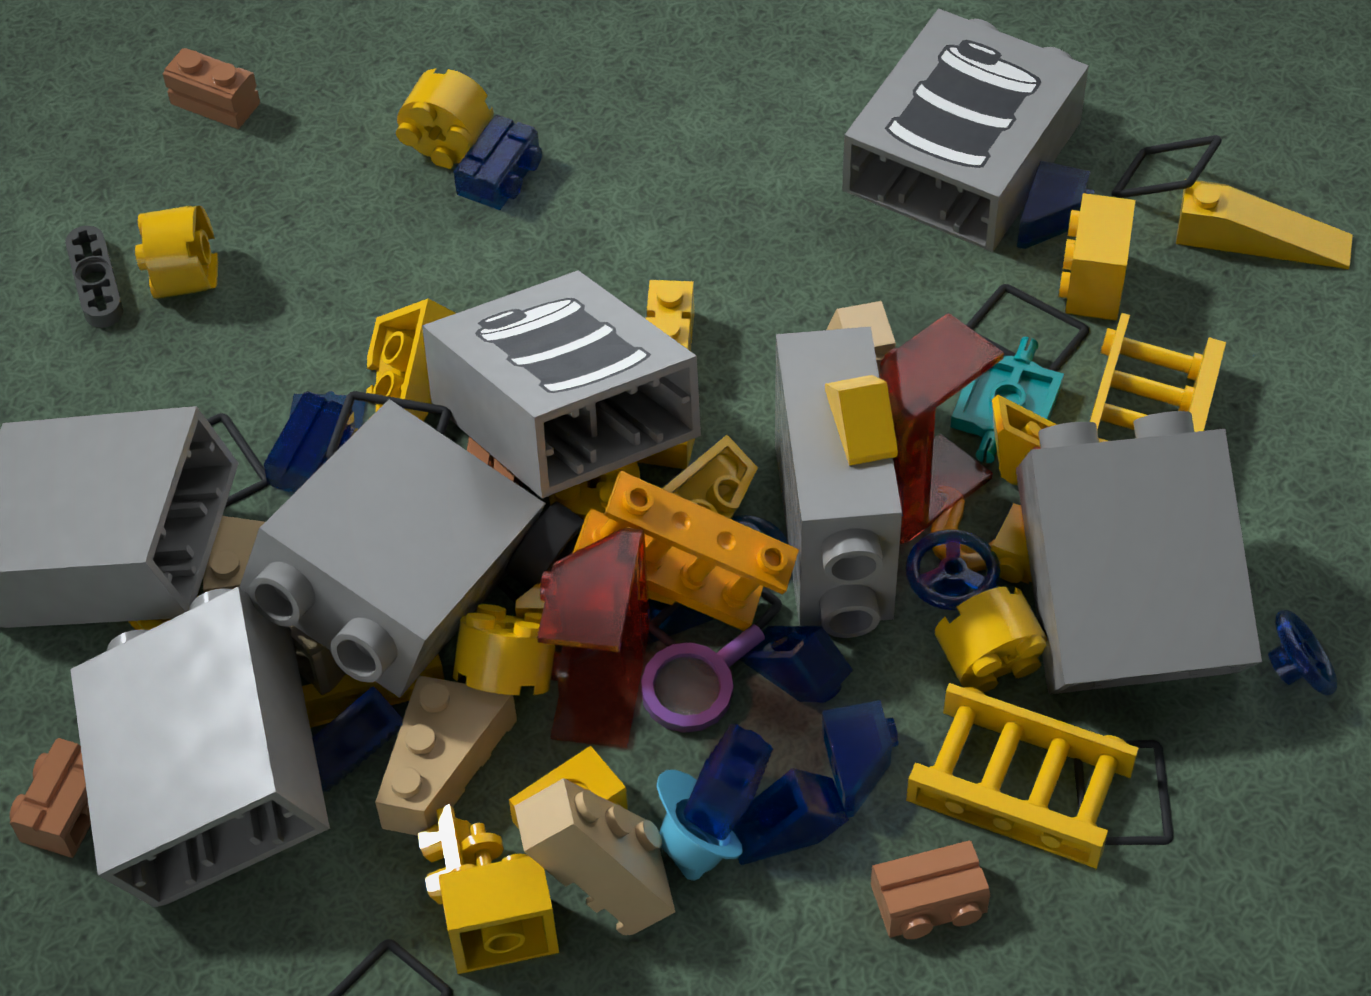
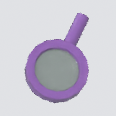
[641,624,765,733]

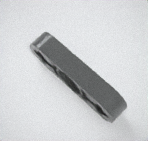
[65,226,123,328]

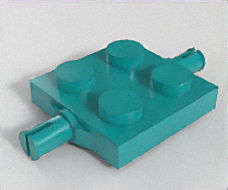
[950,337,1064,463]

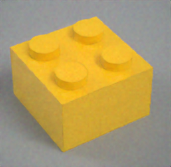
[1058,193,1136,320]
[438,853,559,974]

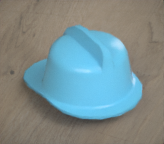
[657,770,742,881]

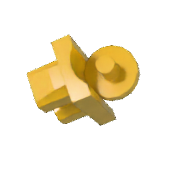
[417,805,504,904]

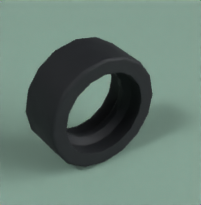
[506,501,584,589]

